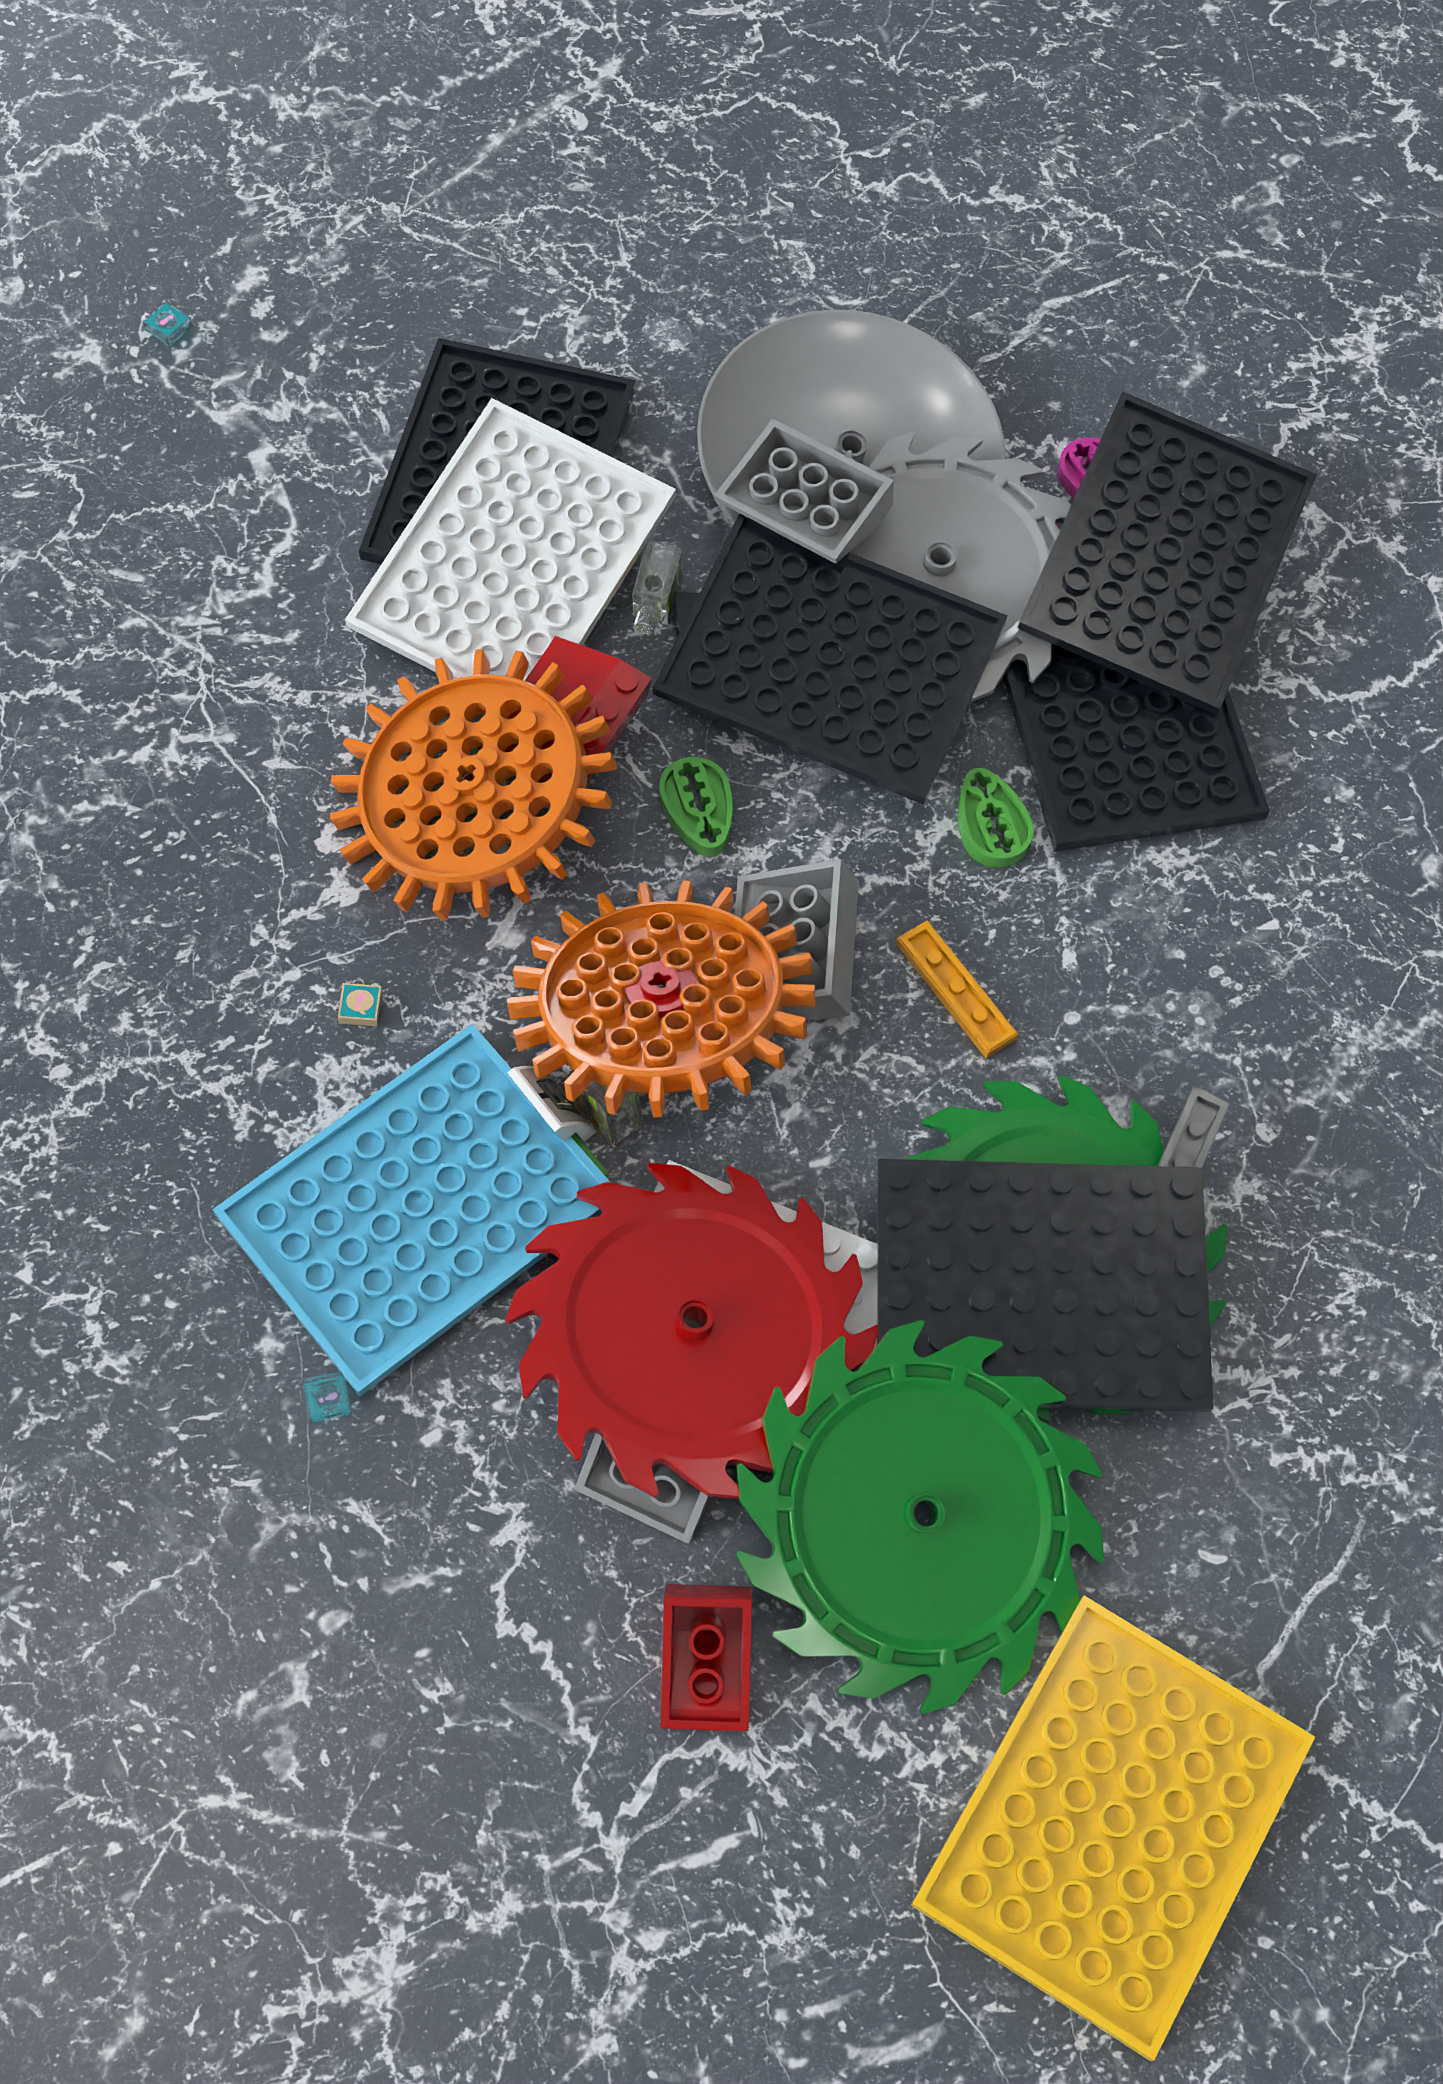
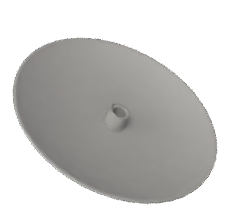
[697,310,1006,565]

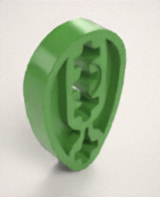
[659,757,733,857]
[957,768,1034,868]

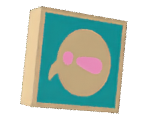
[338,983,382,1026]

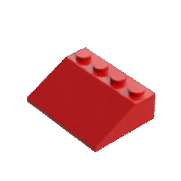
[477,636,652,787]

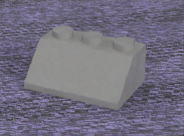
[574,1433,712,1544]

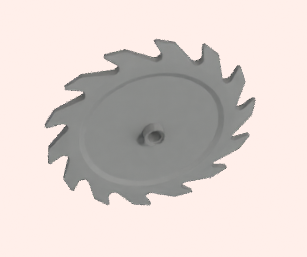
[844,431,1071,702]

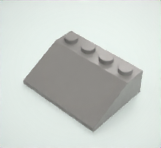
[714,418,894,564]
[734,859,859,1020]

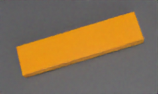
[896,920,1019,1059]

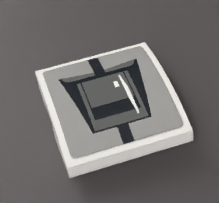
[507,1066,596,1142]

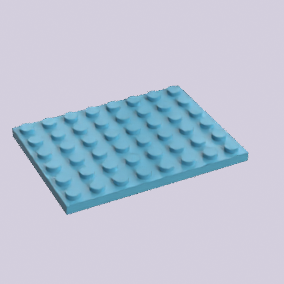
[212,1024,610,1397]

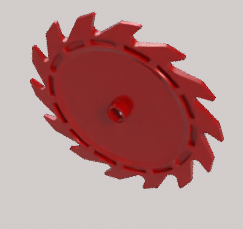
[505,1163,878,1499]

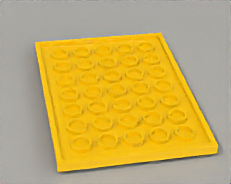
[911,1595,1315,2061]

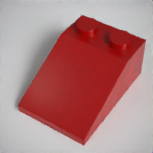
[660,1584,753,1731]

